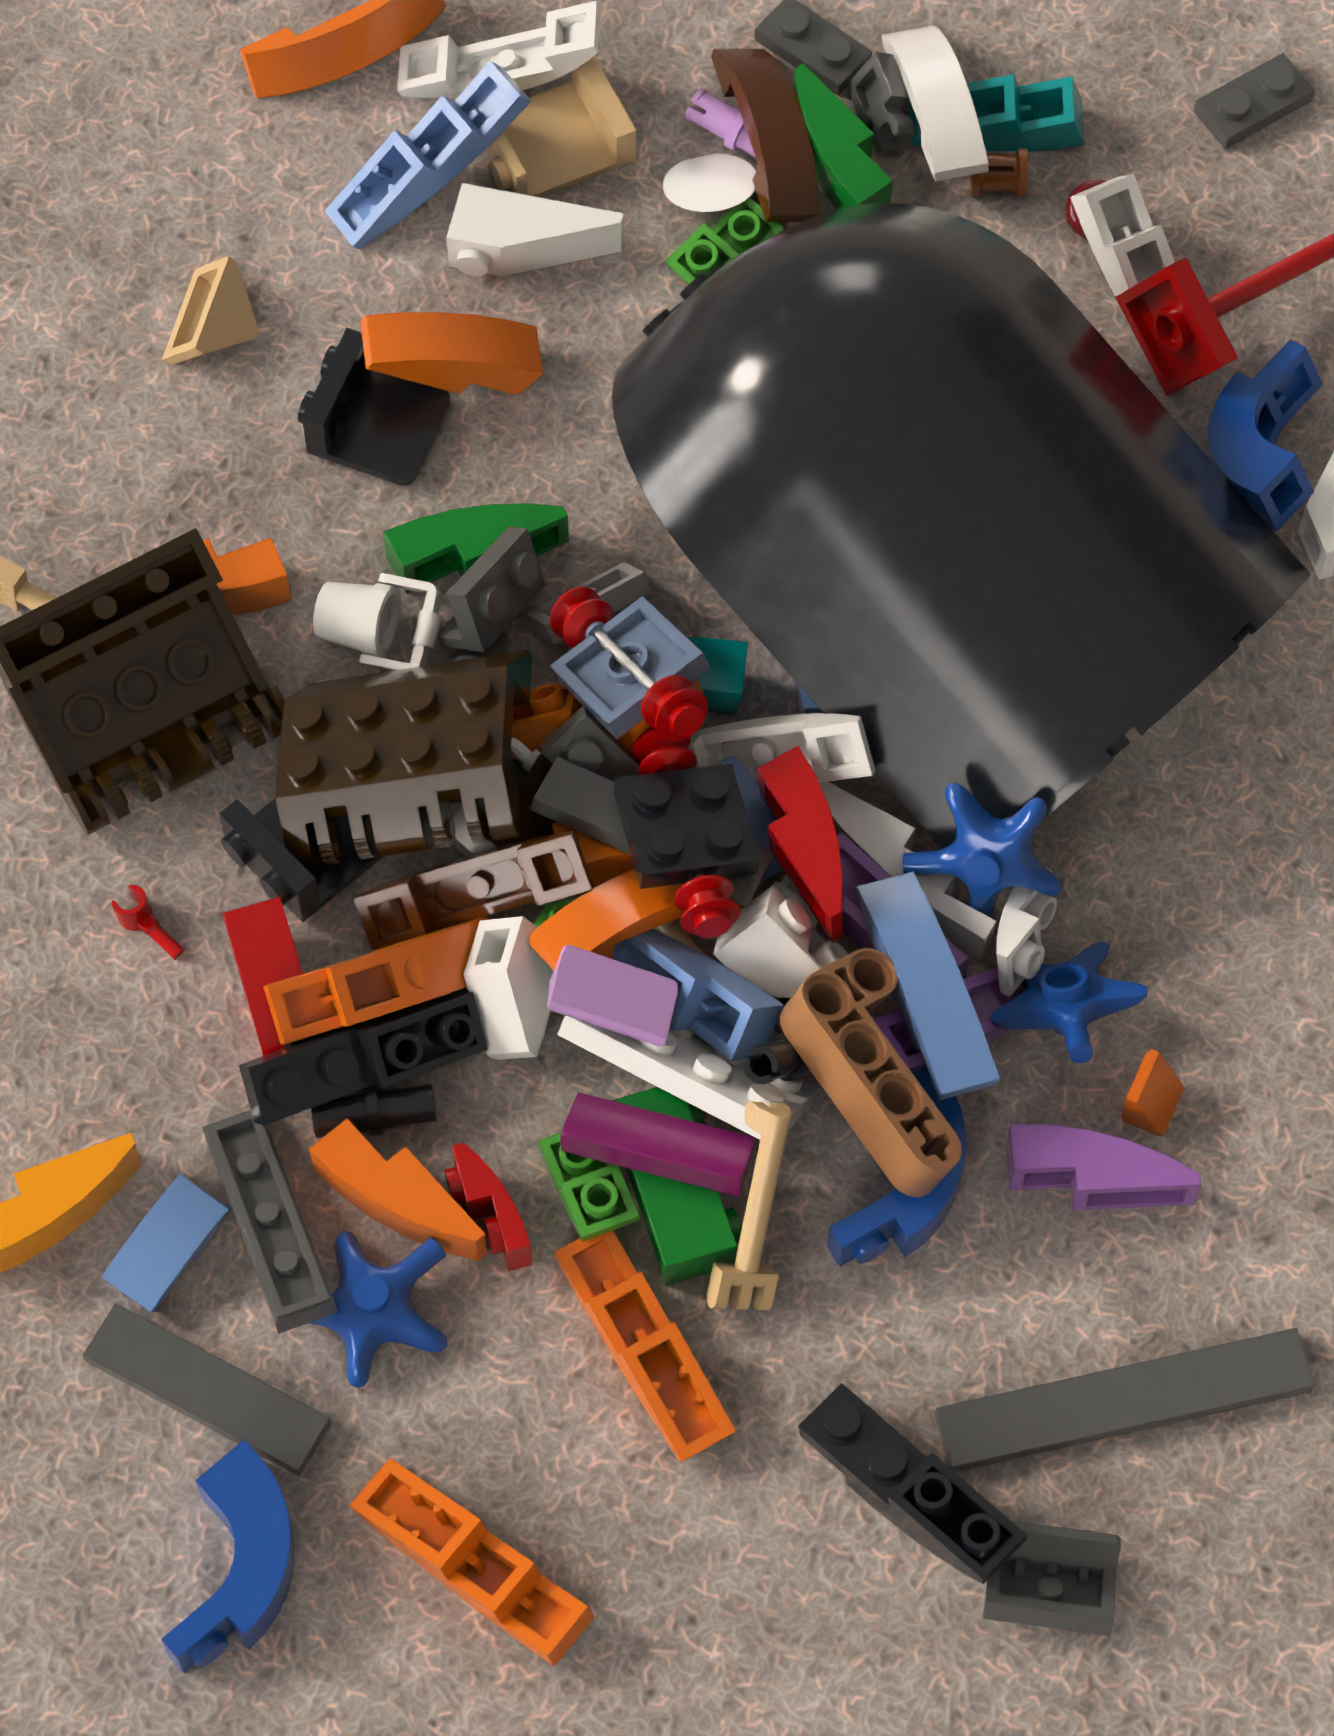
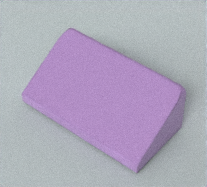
[547,945,678,1047]

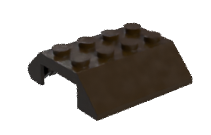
[0,528,284,835]
[275,650,532,867]

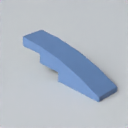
[325,61,532,249]
[855,871,1000,1101]

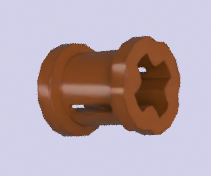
[970,148,1028,197]

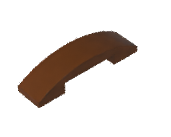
[711,49,820,223]
[353,831,595,951]

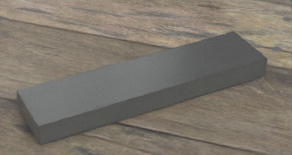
[531,756,774,908]
[202,1110,338,1334]
[83,1303,331,1477]

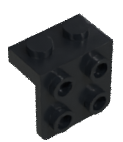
[298,328,451,486]
[219,799,384,922]

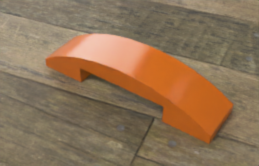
[239,0,445,98]
[528,869,755,971]

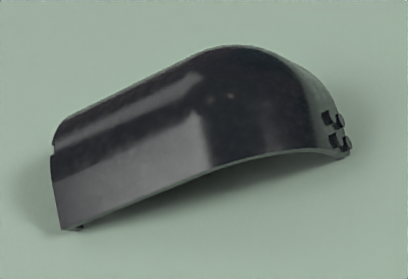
[612,203,1311,849]

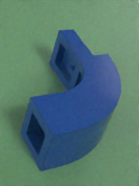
[1208,340,1323,531]
[827,1065,966,1267]
[161,1439,295,1673]

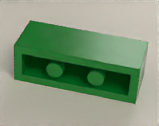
[611,1087,742,1286]

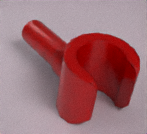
[112,885,185,960]

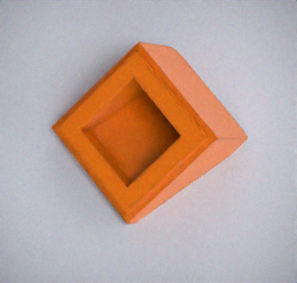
[1121,1049,1183,1136]

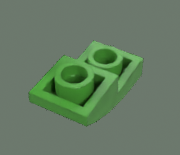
[665,197,785,285]
[538,1132,640,1242]

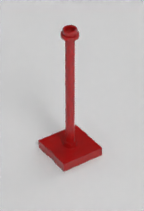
[1115,233,1334,396]

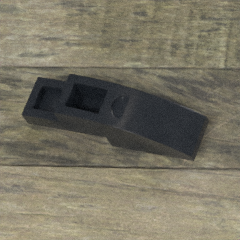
[239,991,487,1126]
[798,1383,1027,1584]

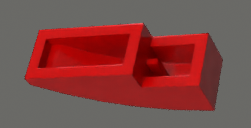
[757,746,844,943]
[222,897,303,1056]

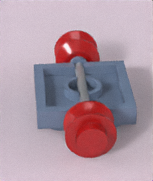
[550,586,711,742]

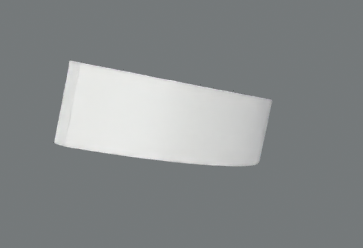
[397,1,601,99]
[882,26,988,181]
[688,713,876,783]

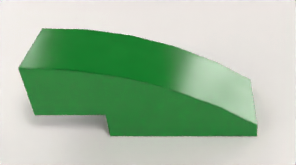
[793,63,893,209]
[383,503,569,593]

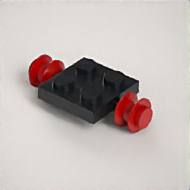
[614,726,760,938]

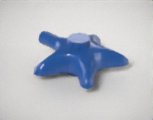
[902,783,1062,917]
[991,942,1147,1063]
[307,1231,447,1388]

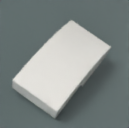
[996,868,1057,997]

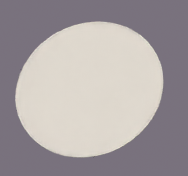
[663,153,756,212]

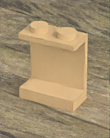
[487,56,637,197]

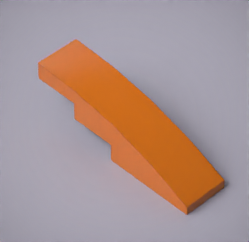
[553,1230,736,1463]
[349,1458,595,1667]

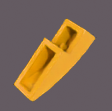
[0,1133,141,1273]

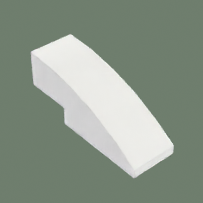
[1070,174,1175,297]

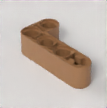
[780,948,962,1197]

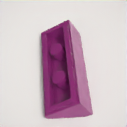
[560,1092,756,1197]

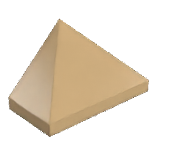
[162,256,260,365]

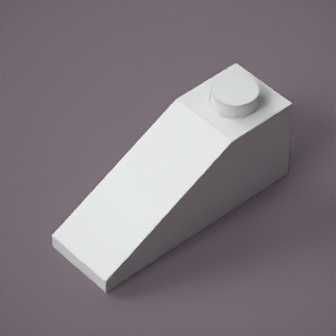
[446,183,624,277]

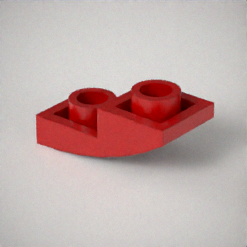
[444,1143,532,1271]

